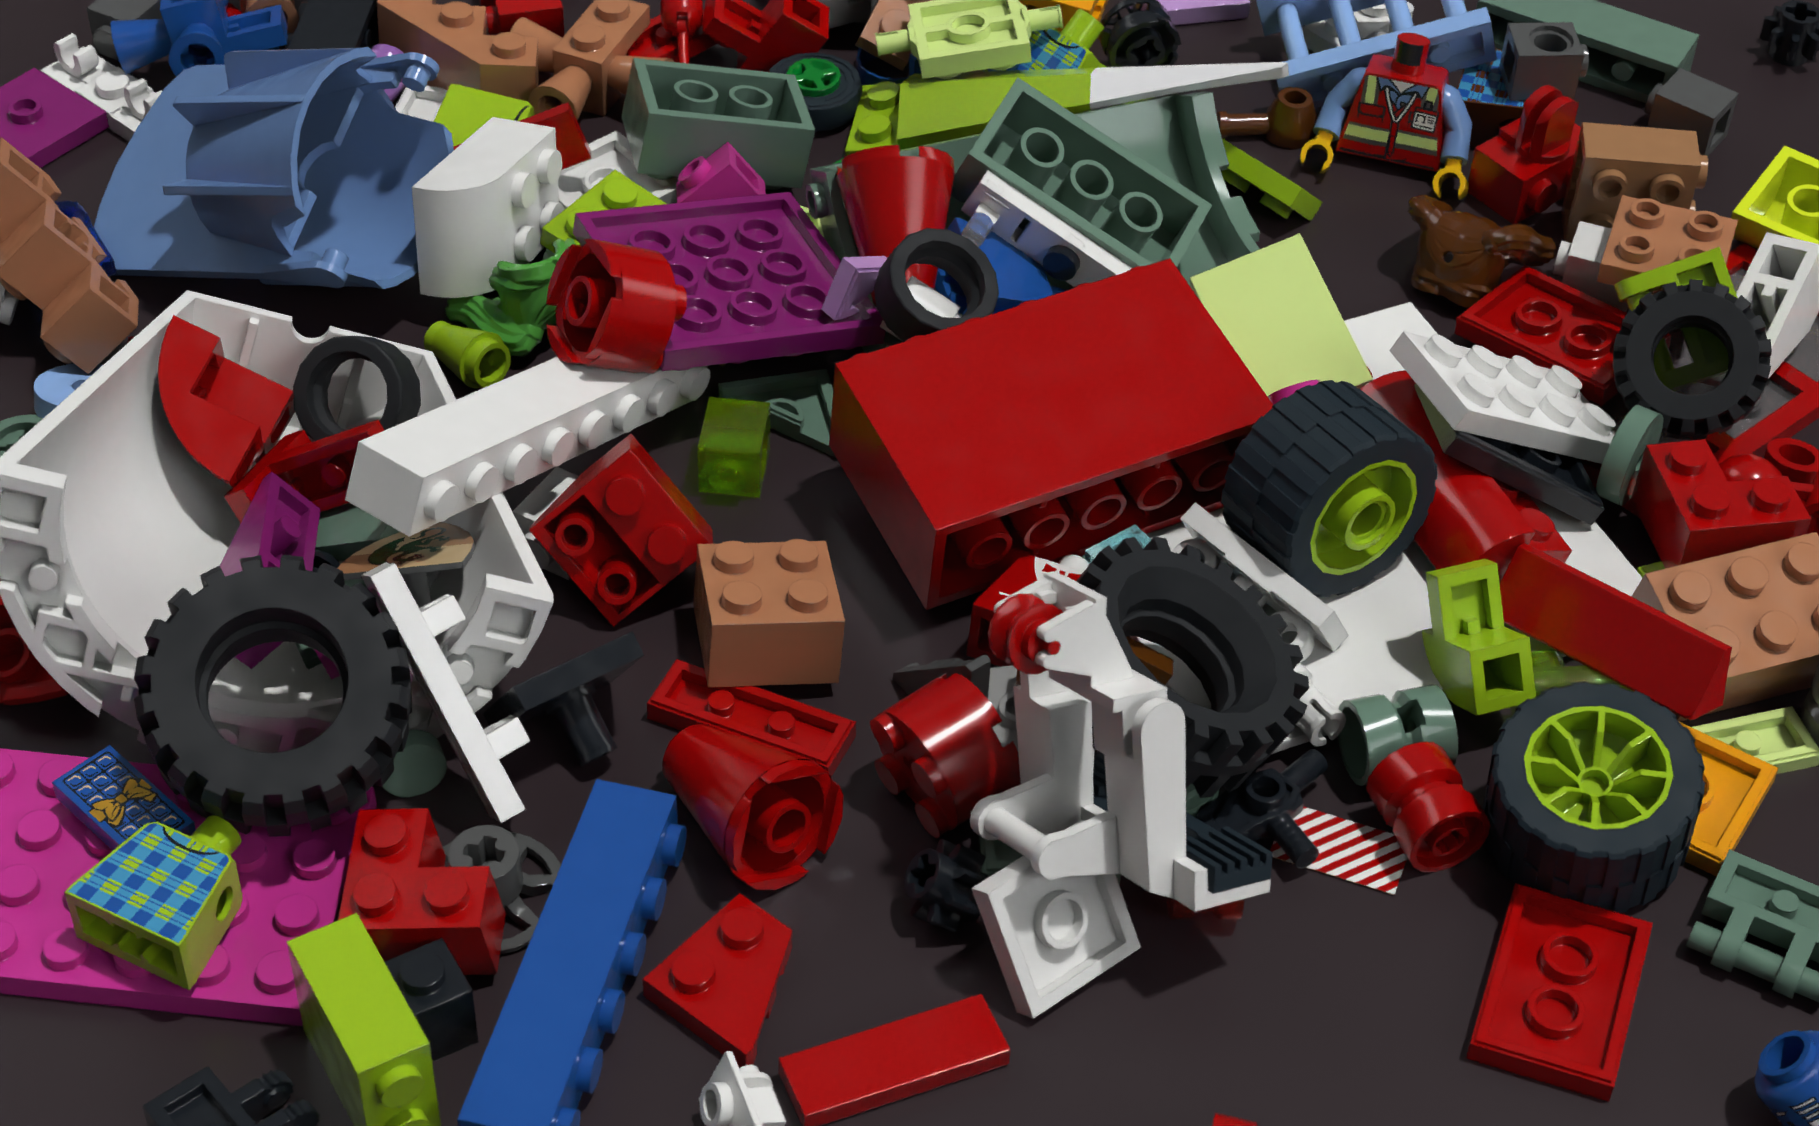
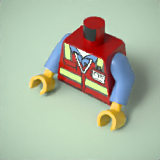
[1300,33,1472,200]

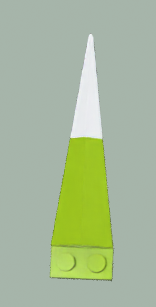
[845,62,1289,156]

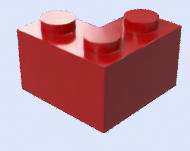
[1631,439,1811,569]
[338,808,506,975]

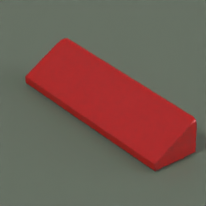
[1500,543,1732,720]

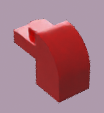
[703,0,829,72]

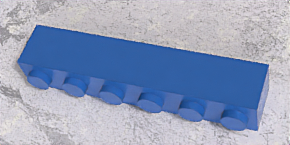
[457,779,687,1126]

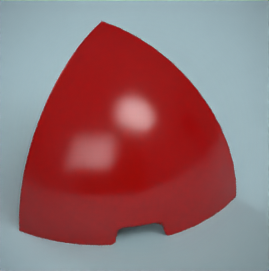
[158,315,295,487]

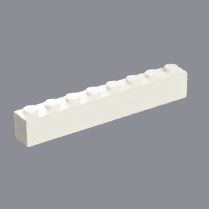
[345,355,710,537]

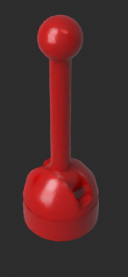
[660,0,703,64]

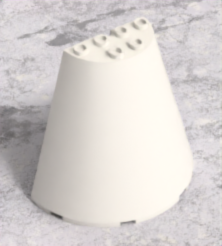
[0,290,553,753]

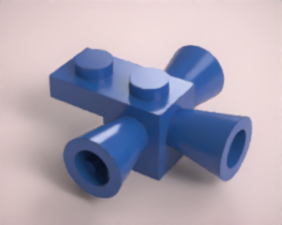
[110,0,287,76]

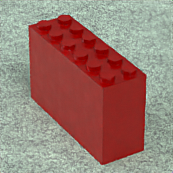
[829,258,1273,610]

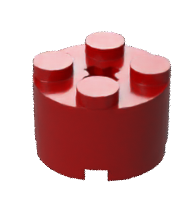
[546,239,687,374]
[870,673,1021,838]

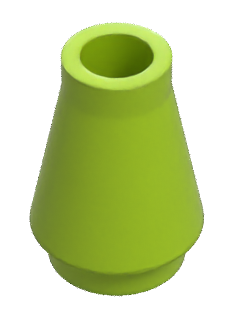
[424,321,511,389]

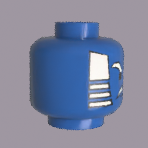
[1754,1030,1819,1126]

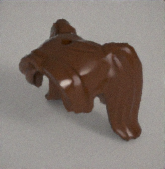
[1407,195,1556,308]

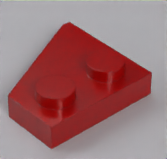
[643,893,793,1067]

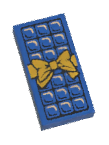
[52,745,196,851]

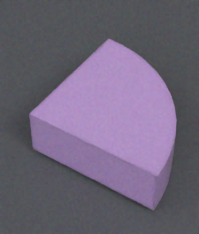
[821,256,887,321]

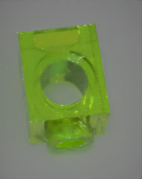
[698,397,770,498]

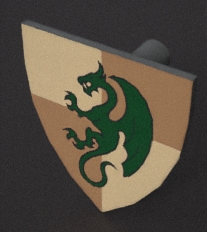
[337,522,475,608]

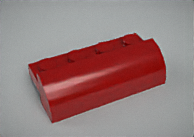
[1360,371,1572,583]

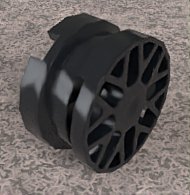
[1098,0,1182,67]

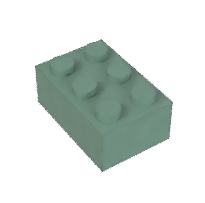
[621,58,815,190]

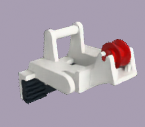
[970,571,1273,912]

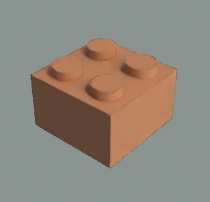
[693,539,845,687]

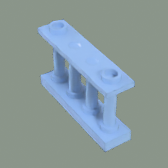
[1256,0,1497,108]

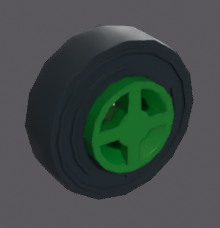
[769,52,862,131]

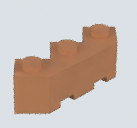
[377,0,538,102]
[0,137,139,374]

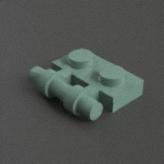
[1686,849,1819,1003]

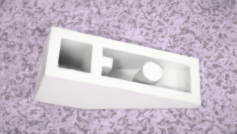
[1699,232,1819,387]

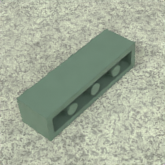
[1476,0,1699,103]

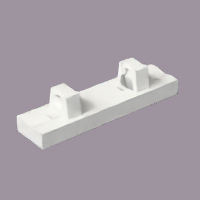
[361,562,530,823]

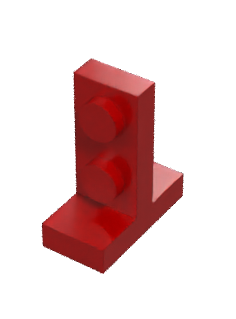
[224,420,384,524]

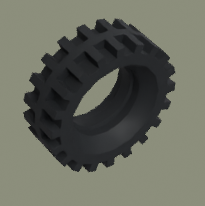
[1076,537,1309,798]

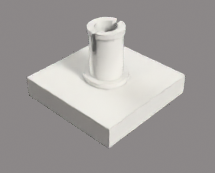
[971,820,1141,1018]

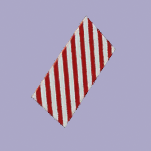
[1270,806,1407,895]

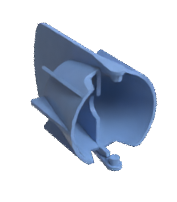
[92,47,454,289]

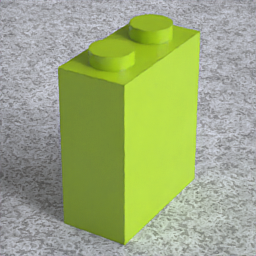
[287,913,441,1126]

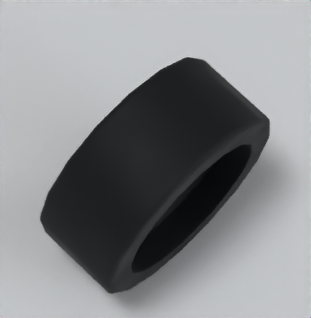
[874,228,999,342]
[293,336,421,441]

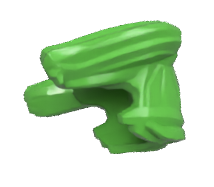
[445,238,576,357]

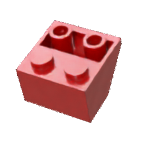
[529,434,713,627]

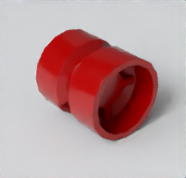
[1366,742,1491,872]

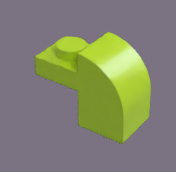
[1422,559,1536,716]

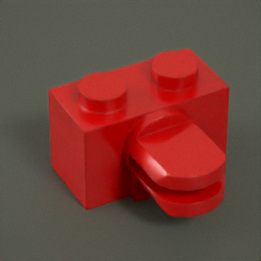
[1468,85,1581,224]

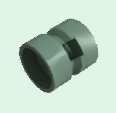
[1338,685,1458,786]

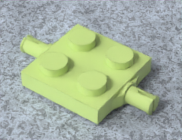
[875,0,1063,79]

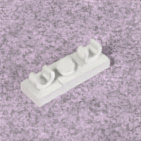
[40,33,162,141]
[1172,502,1349,663]

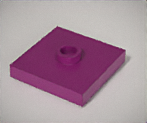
[0,67,109,168]

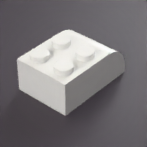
[412,117,564,298]

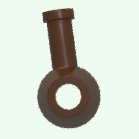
[1216,87,1317,149]

